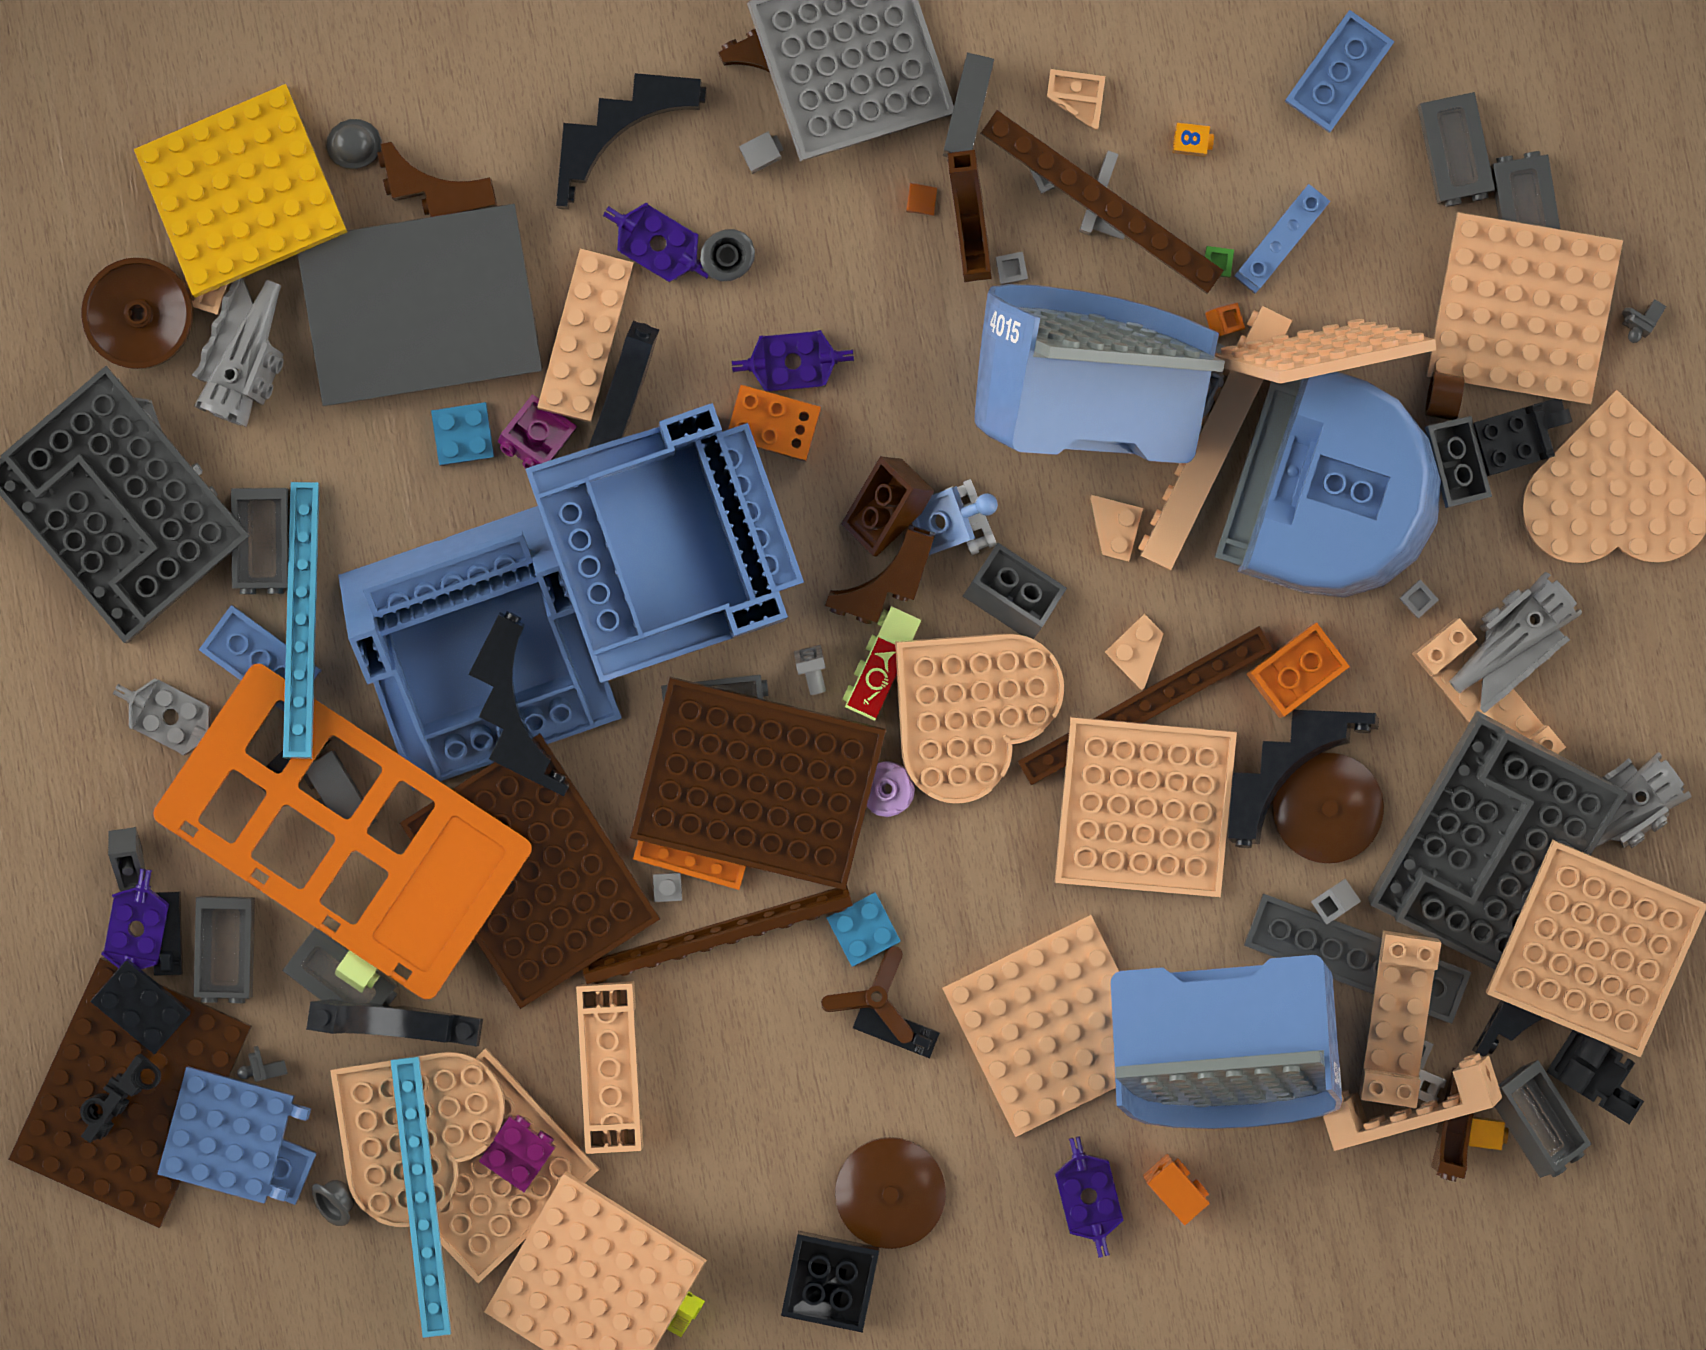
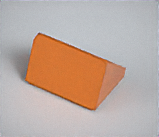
[906,183,937,216]
[1205,302,1245,337]

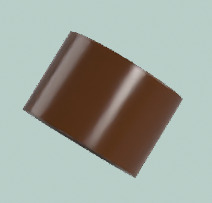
[1425,372,1464,420]

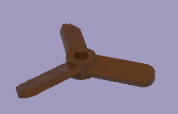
[821,946,914,1043]

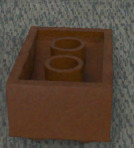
[841,456,934,557]

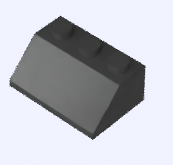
[1425,416,1492,508]
[963,543,1067,639]

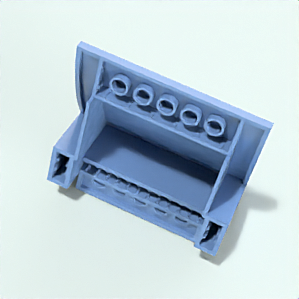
[525,403,804,683]
[338,506,621,791]

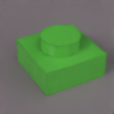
[1205,246,1234,278]

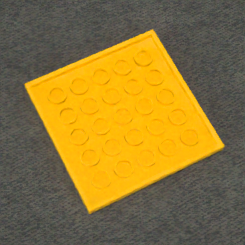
[134,84,348,298]

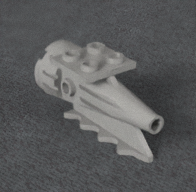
[192,278,284,427]
[1449,572,1582,713]
[1595,752,1692,848]

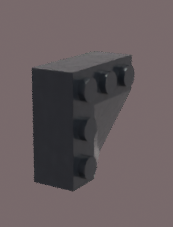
[781,1230,879,1333]

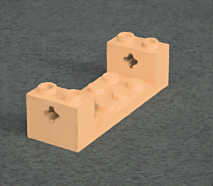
[1412,618,1566,754]
[1359,930,1441,1108]
[576,981,643,1154]
[1323,1053,1502,1151]

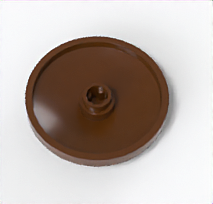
[81,258,193,369]
[1272,753,1384,863]
[835,1137,946,1249]

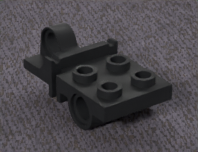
[1473,398,1573,476]
[1546,1030,1644,1125]
[80,1054,161,1143]

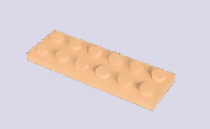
[537,249,634,423]

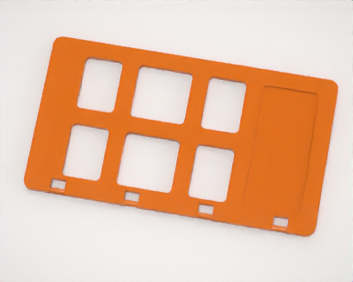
[153,664,532,1000]

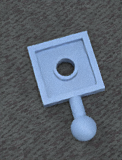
[912,486,998,555]

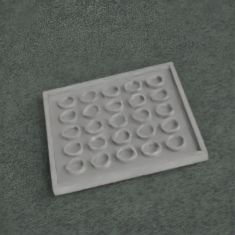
[747,0,954,162]

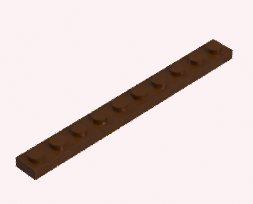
[980,110,1224,294]
[1017,626,1273,785]
[583,886,853,984]

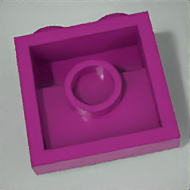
[498,394,577,469]
[479,1115,556,1193]

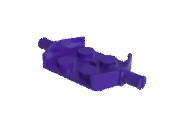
[603,203,709,283]
[732,330,854,392]
[101,868,169,969]
[1055,1136,1124,1258]

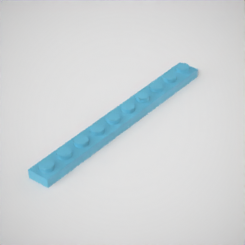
[283,482,320,759]
[391,1056,451,1338]

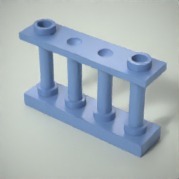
[1234,184,1330,294]

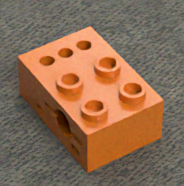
[728,385,821,462]
[1246,622,1350,718]
[1143,1153,1210,1226]

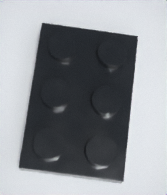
[90,958,191,1055]

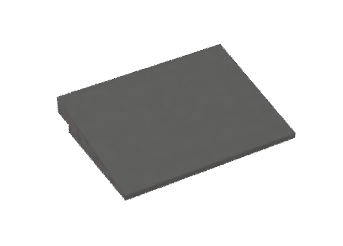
[298,203,543,406]
[0,366,250,643]
[1368,711,1627,970]

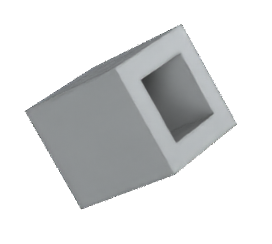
[739,131,784,174]
[1311,878,1361,924]

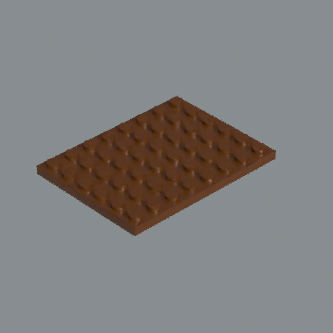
[630,677,886,890]
[400,733,660,1009]
[8,957,252,1228]

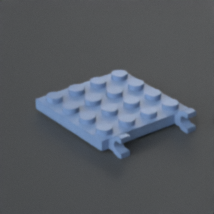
[158,1066,312,1203]

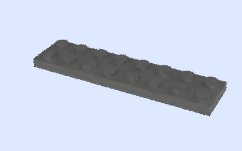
[1244,893,1471,1024]

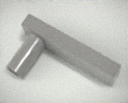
[1079,151,1125,240]
[794,645,826,695]

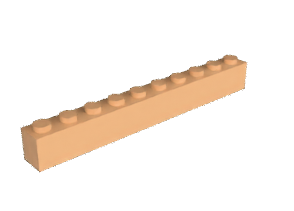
[1138,306,1292,571]

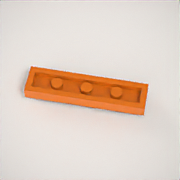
[633,840,746,890]

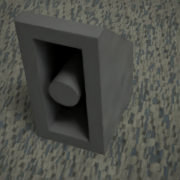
[108,827,145,892]

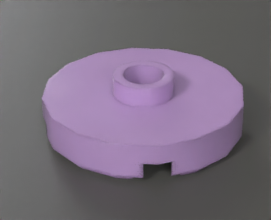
[867,761,915,817]

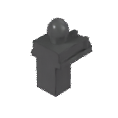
[1622,299,1667,343]
[237,1046,288,1082]

